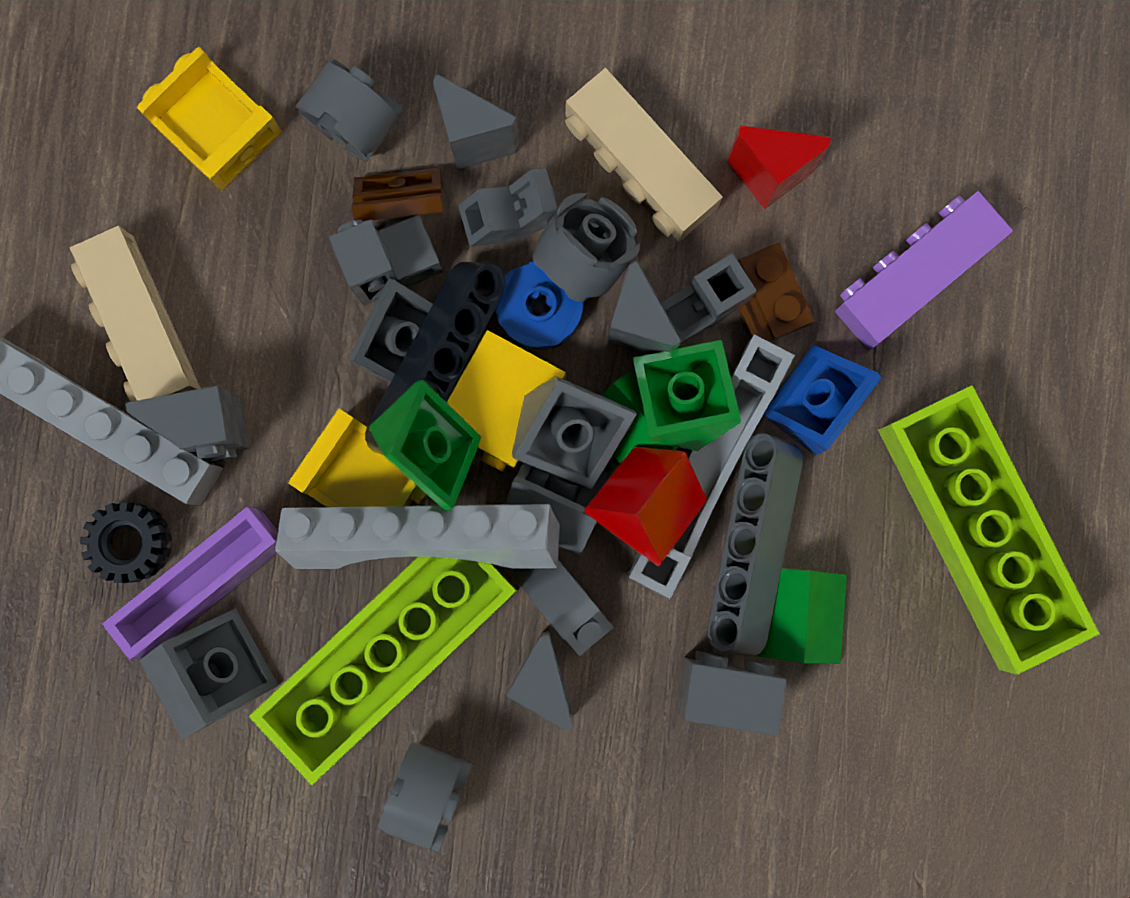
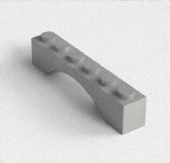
[627,335,795,599]
[0,337,224,506]
[275,505,560,569]

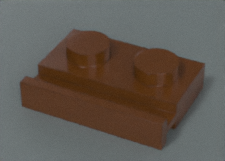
[351,167,443,221]
[737,242,815,342]

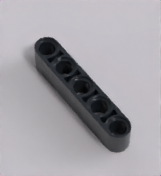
[365,261,506,455]

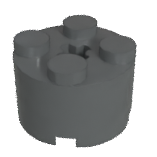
[295,58,403,162]
[533,193,639,302]
[378,742,473,854]

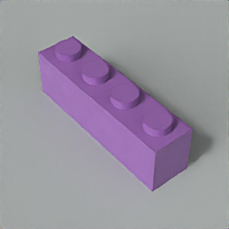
[835,191,1013,351]
[102,506,278,660]

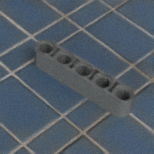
[708,433,803,656]

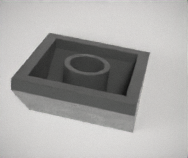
[433,74,520,170]
[607,261,681,355]
[349,278,457,383]
[512,377,637,489]
[506,630,573,730]

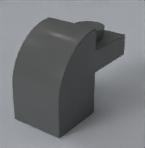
[458,168,558,247]
[660,253,757,345]
[514,560,614,656]

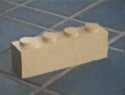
[565,68,723,242]
[70,225,201,402]

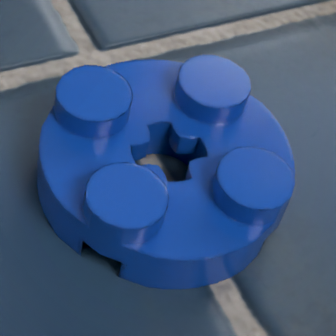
[496,261,583,350]

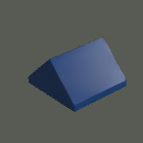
[763,345,882,455]

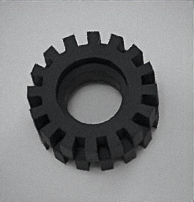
[80,502,172,583]

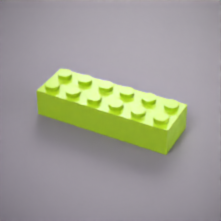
[878,385,1100,675]
[249,557,518,785]

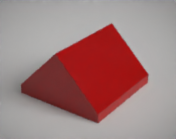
[728,125,831,209]
[584,447,707,567]

